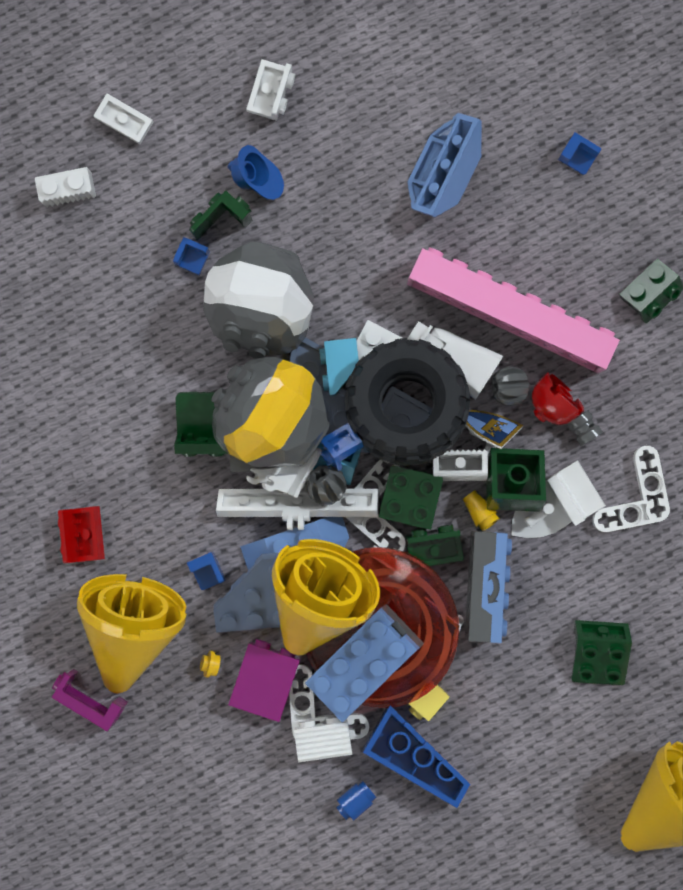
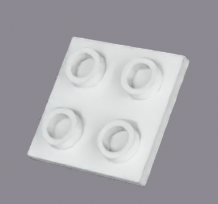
[246,448,322,498]

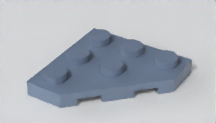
[213,553,280,633]

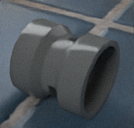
[566,410,603,446]

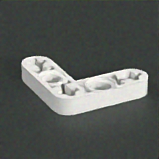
[592,446,670,532]
[346,460,406,555]
[289,664,369,739]

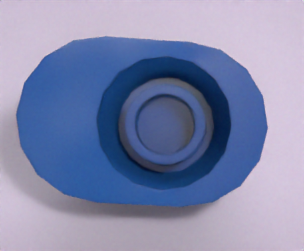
[227,145,284,200]

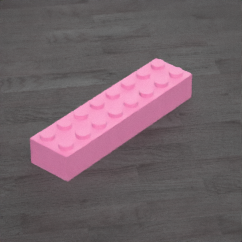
[407,247,620,373]

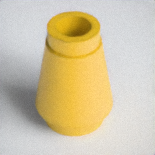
[463,490,499,531]

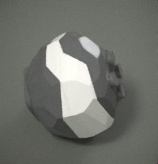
[203,241,314,359]

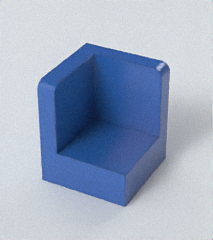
[558,132,602,175]
[173,237,210,276]
[187,551,226,590]

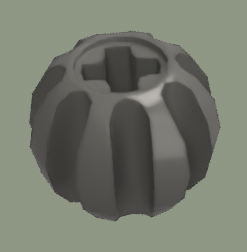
[492,366,529,406]
[306,465,346,505]

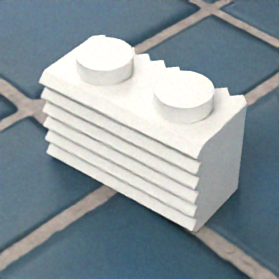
[35,167,96,208]
[433,449,488,481]
[294,716,352,762]

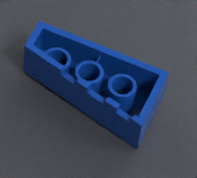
[361,705,470,808]

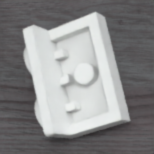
[246,59,296,121]

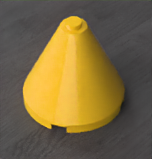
[272,539,380,655]
[77,574,187,694]
[621,741,683,852]

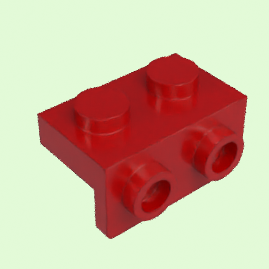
[58,506,105,563]

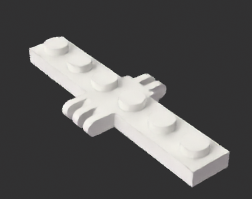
[216,485,379,530]

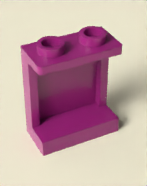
[228,639,300,722]
[51,669,128,732]

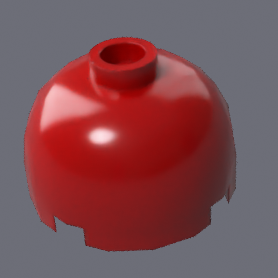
[532,372,584,425]

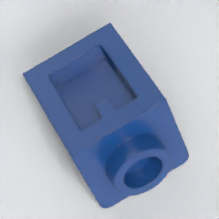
[320,423,364,471]

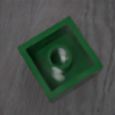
[486,448,546,512]

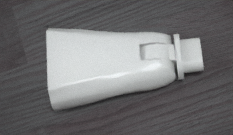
[408,321,503,400]

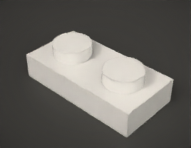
[94,94,153,144]

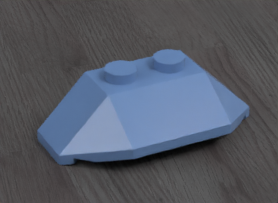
[408,113,482,217]
[240,517,349,571]

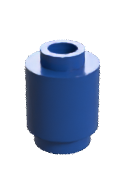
[336,781,377,821]

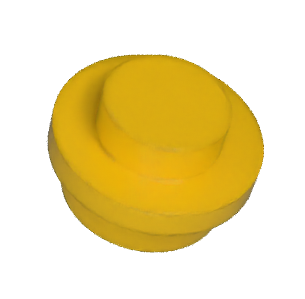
[200,651,221,678]

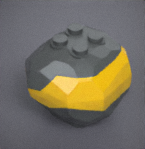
[212,357,330,467]

